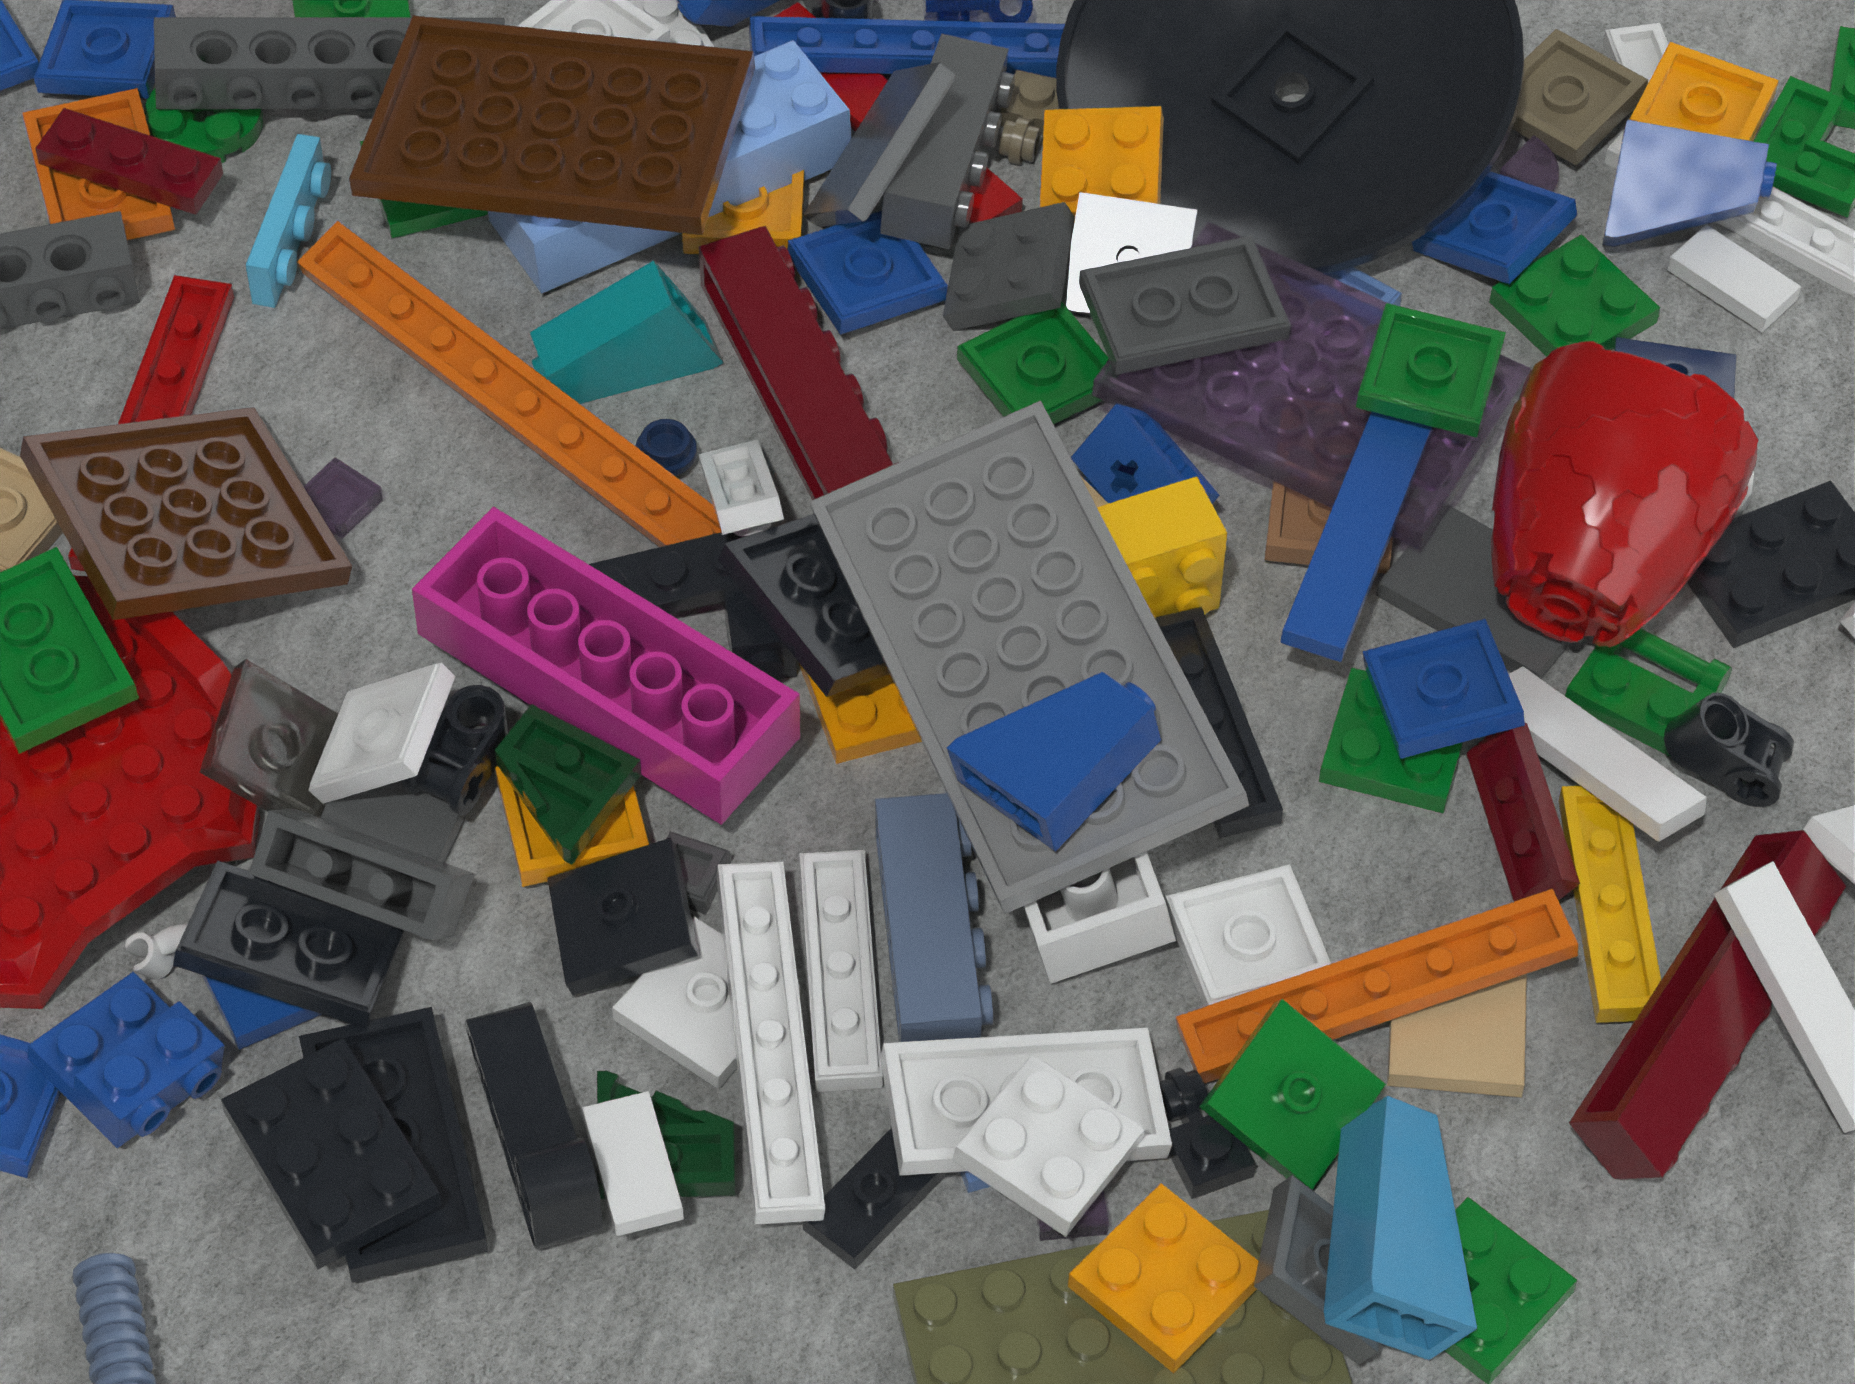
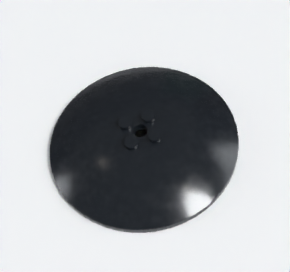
[1056,0,1524,278]

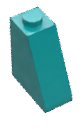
[529,260,723,404]

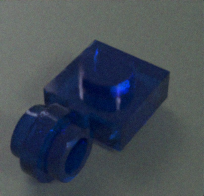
[923,0,1033,23]

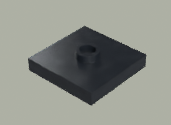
[547,837,698,996]

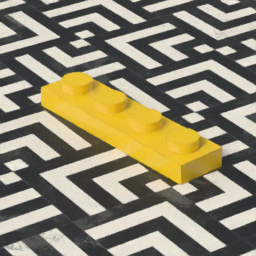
[1558,786,1661,1023]

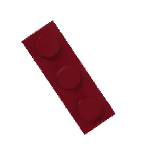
[35,108,223,215]
[1466,723,1580,902]

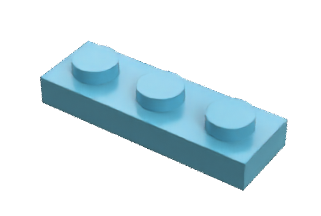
[246,134,331,308]

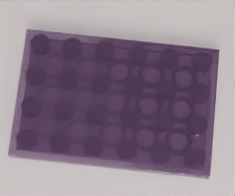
[1092,222,1531,549]

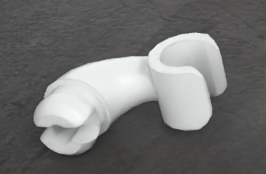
[125,923,204,980]

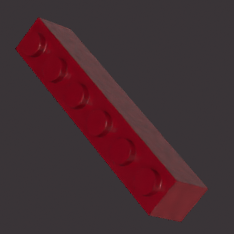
[699,226,899,500]
[1569,830,1846,1179]

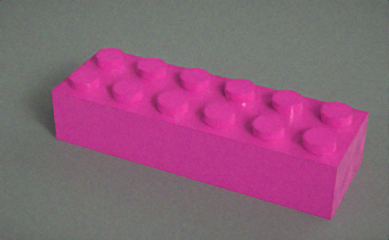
[412,506,800,825]

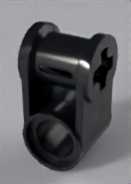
[402,685,509,815]
[1664,693,1794,807]

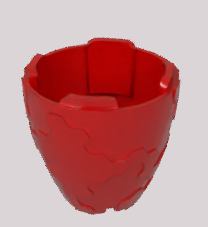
[1491,341,1759,647]

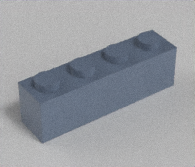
[875,793,993,1042]

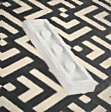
[1509,666,1707,842]
[799,850,883,1092]
[1713,862,1855,1133]

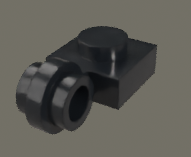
[1159,1067,1256,1199]

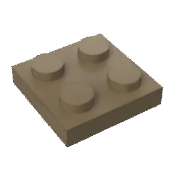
[1512,29,1648,165]

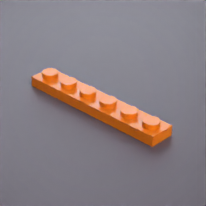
[1176,889,1578,1084]

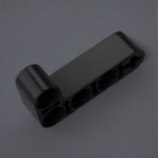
[465,1002,603,1250]

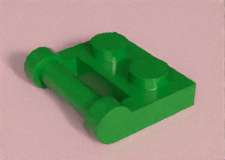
[1565,628,1732,757]

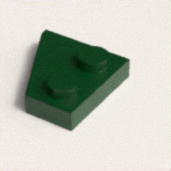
[495,704,641,865]
[597,1070,735,1199]

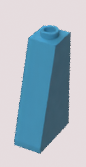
[1324,1096,1477,1360]

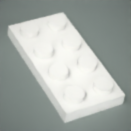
[880,1028,1172,1176]

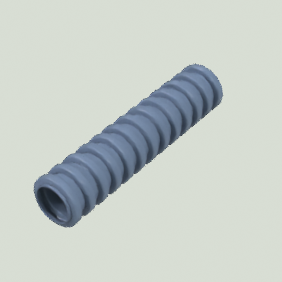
[72,1253,156,1384]

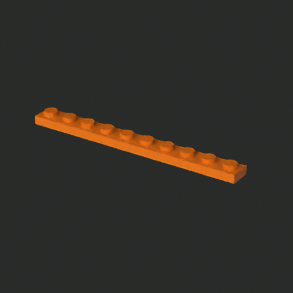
[297,221,721,547]

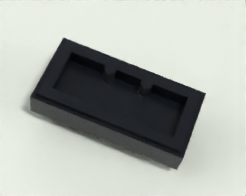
[803,1128,944,1270]

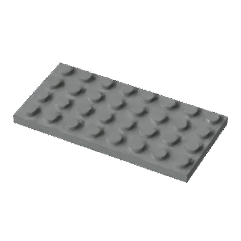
[809,401,1249,914]

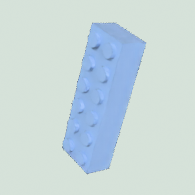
[488,40,852,294]

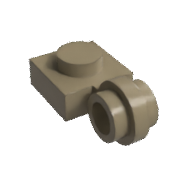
[999,69,1059,165]

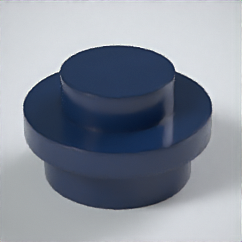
[635,419,697,476]

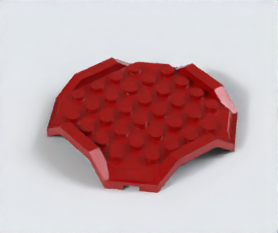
[0,575,271,1009]

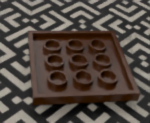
[20,407,352,620]

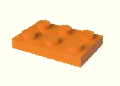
[23,88,175,240]

